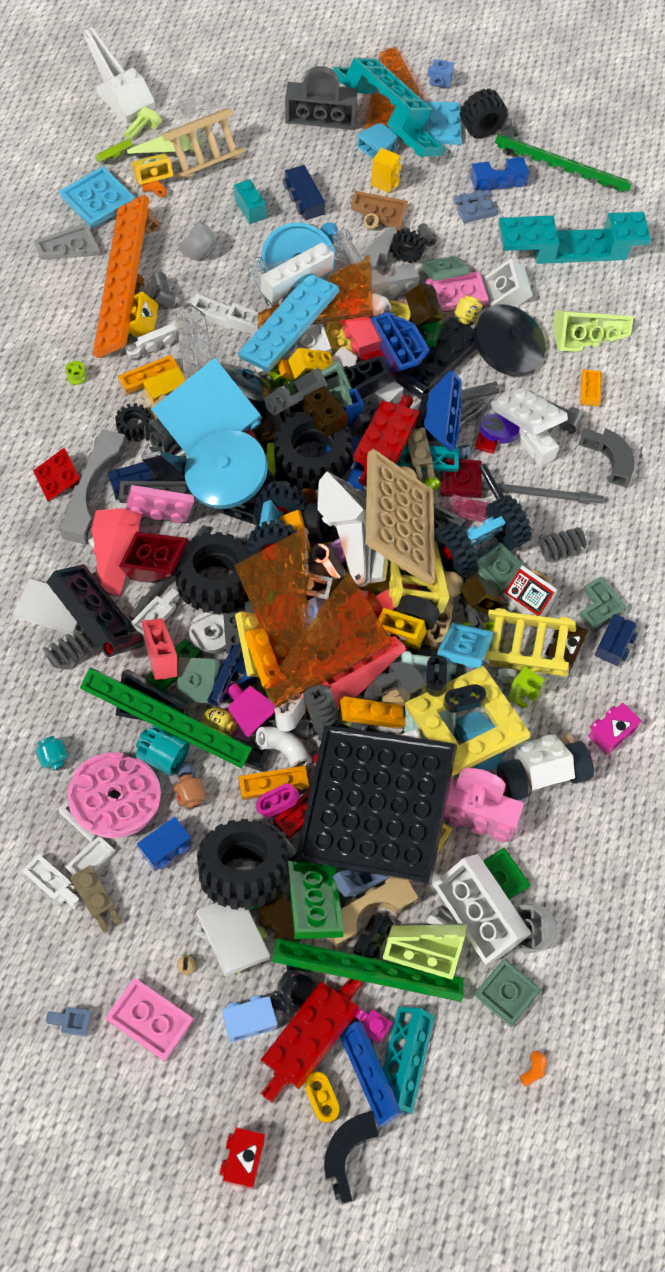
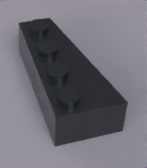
[324,355,397,399]

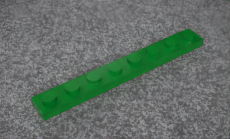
[495,133,632,192]
[80,667,253,769]
[272,938,464,1002]

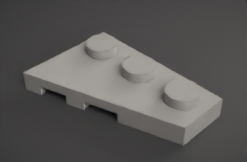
[34,223,101,260]

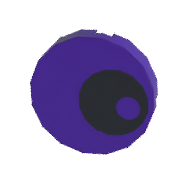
[480,414,519,444]

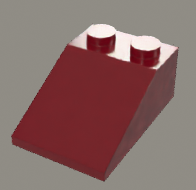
[119,532,189,583]

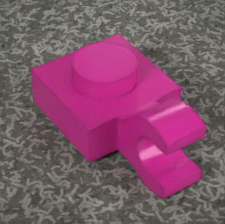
[353,1007,392,1045]

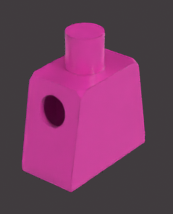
[226,682,276,737]

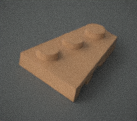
[351,191,408,231]

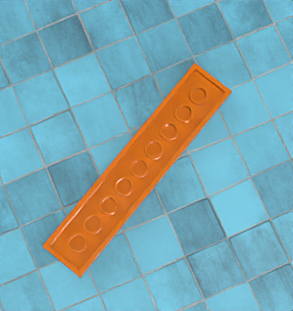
[93,194,149,358]

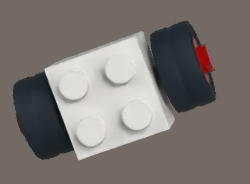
[496,734,594,800]

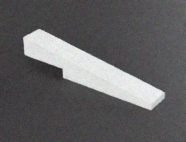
[189,293,269,334]

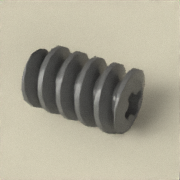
[540,527,587,562]
[42,628,93,669]
[303,685,341,735]

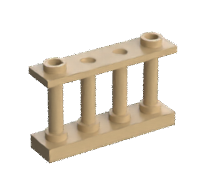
[161,108,245,179]

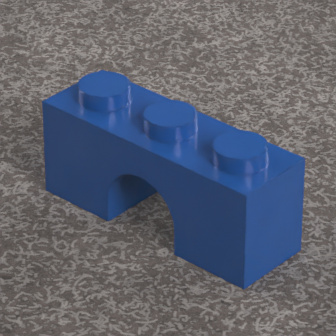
[470,157,529,191]

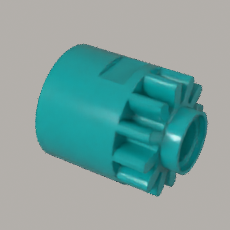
[136,725,190,776]

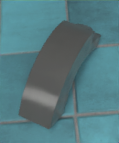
[578,428,635,488]

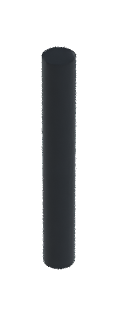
[479,464,503,500]

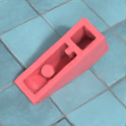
[142,618,177,680]

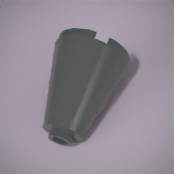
[144,419,181,454]

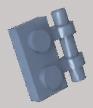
[453,189,498,224]

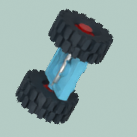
[247,481,308,576]
[434,495,532,576]

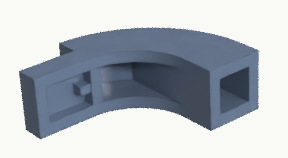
[333,870,390,899]

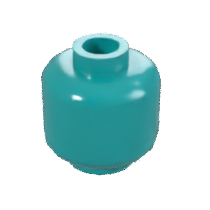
[35,736,69,771]

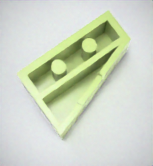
[383,925,467,980]

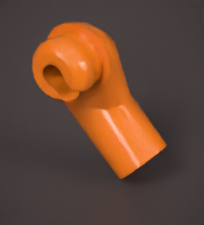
[142,181,167,197]
[519,1050,547,1087]

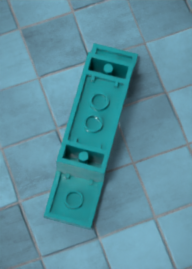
[333,58,446,157]
[498,212,651,264]

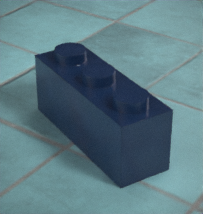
[282,165,325,221]

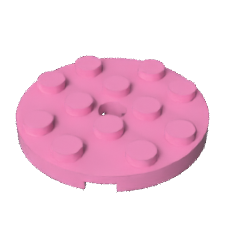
[68,752,161,838]

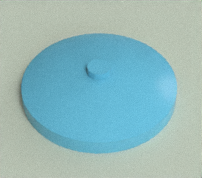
[261,222,336,288]
[185,430,268,509]

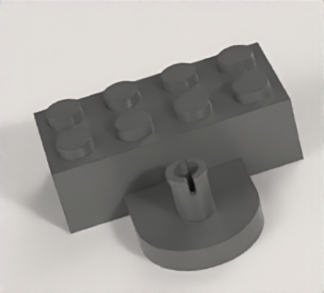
[285,66,358,130]

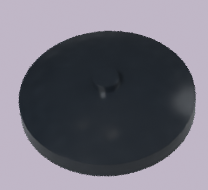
[473,304,546,376]
[220,363,278,409]

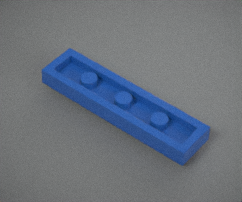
[340,1022,402,1126]

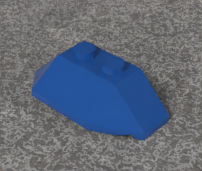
[371,312,429,372]
[424,371,462,452]

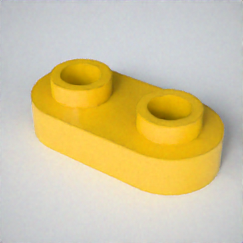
[305,1072,340,1124]

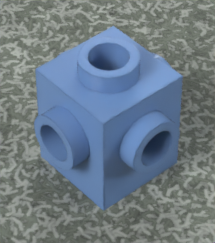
[427,59,454,88]

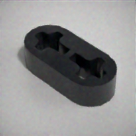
[426,655,447,697]
[443,684,486,713]

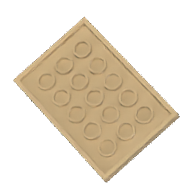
[366,449,435,585]

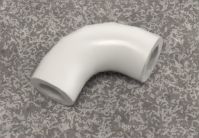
[256,727,312,768]

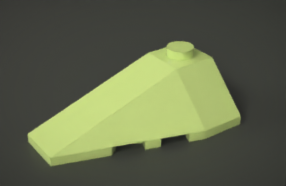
[127,133,201,153]
[553,310,634,352]

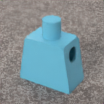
[357,123,398,158]

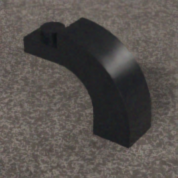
[324,1111,379,1205]

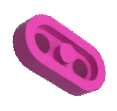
[256,784,299,818]

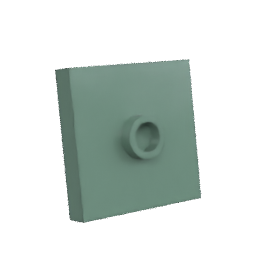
[421,255,469,281]
[474,542,526,594]
[176,657,220,703]
[473,958,541,1028]

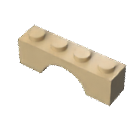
[330,877,418,949]

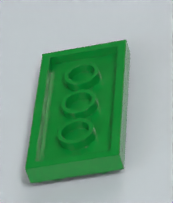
[288,861,344,939]

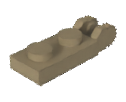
[406,427,435,481]
[70,865,122,933]

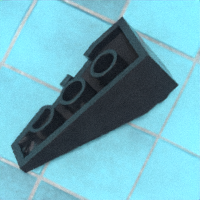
[141,451,187,481]

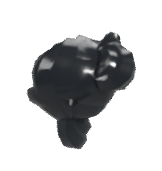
[270,965,316,1014]

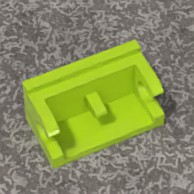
[507,666,545,708]

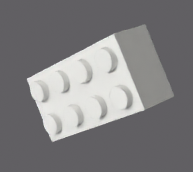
[433,854,532,965]

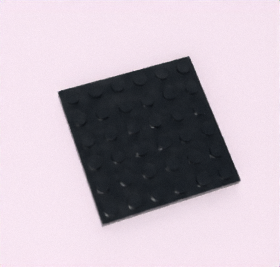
[295,725,457,884]

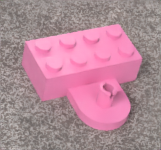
[444,768,524,842]

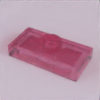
[449,495,489,523]

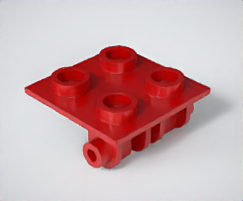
[33,448,80,501]

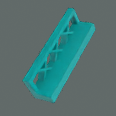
[396,445,459,472]
[383,1006,435,1114]

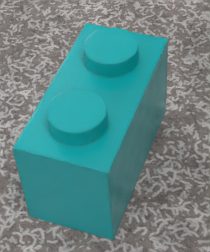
[234,179,266,224]

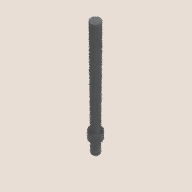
[482,481,604,504]
[129,525,209,621]

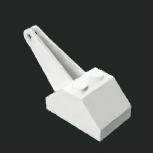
[83,27,155,124]
[318,471,371,587]

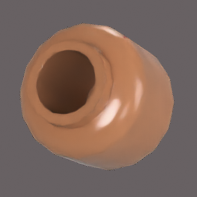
[173,774,206,810]

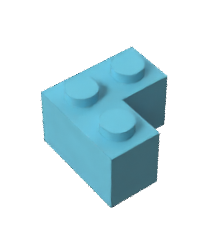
[454,711,503,771]

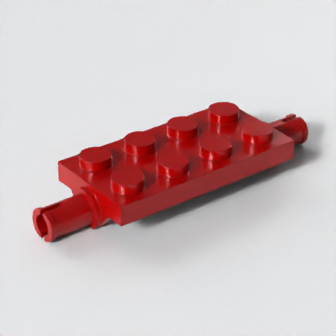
[353,395,420,487]
[260,978,363,1103]

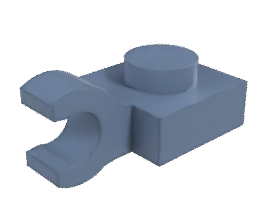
[46,1007,91,1037]

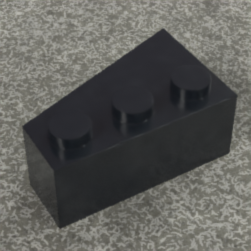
[115,669,189,721]

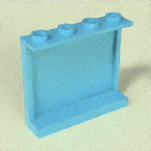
[151,358,263,456]

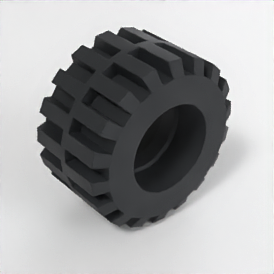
[459,88,508,139]

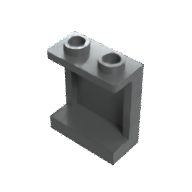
[264,367,328,416]

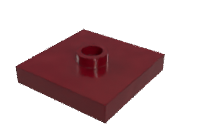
[441,458,482,498]

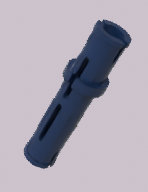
[207,644,243,706]

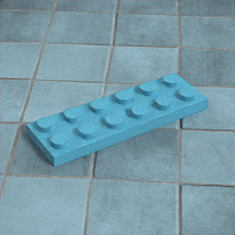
[238,274,340,372]

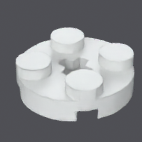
[189,612,226,655]

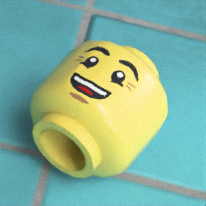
[455,295,482,325]
[202,706,236,735]

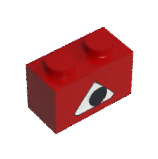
[219,1127,265,1190]

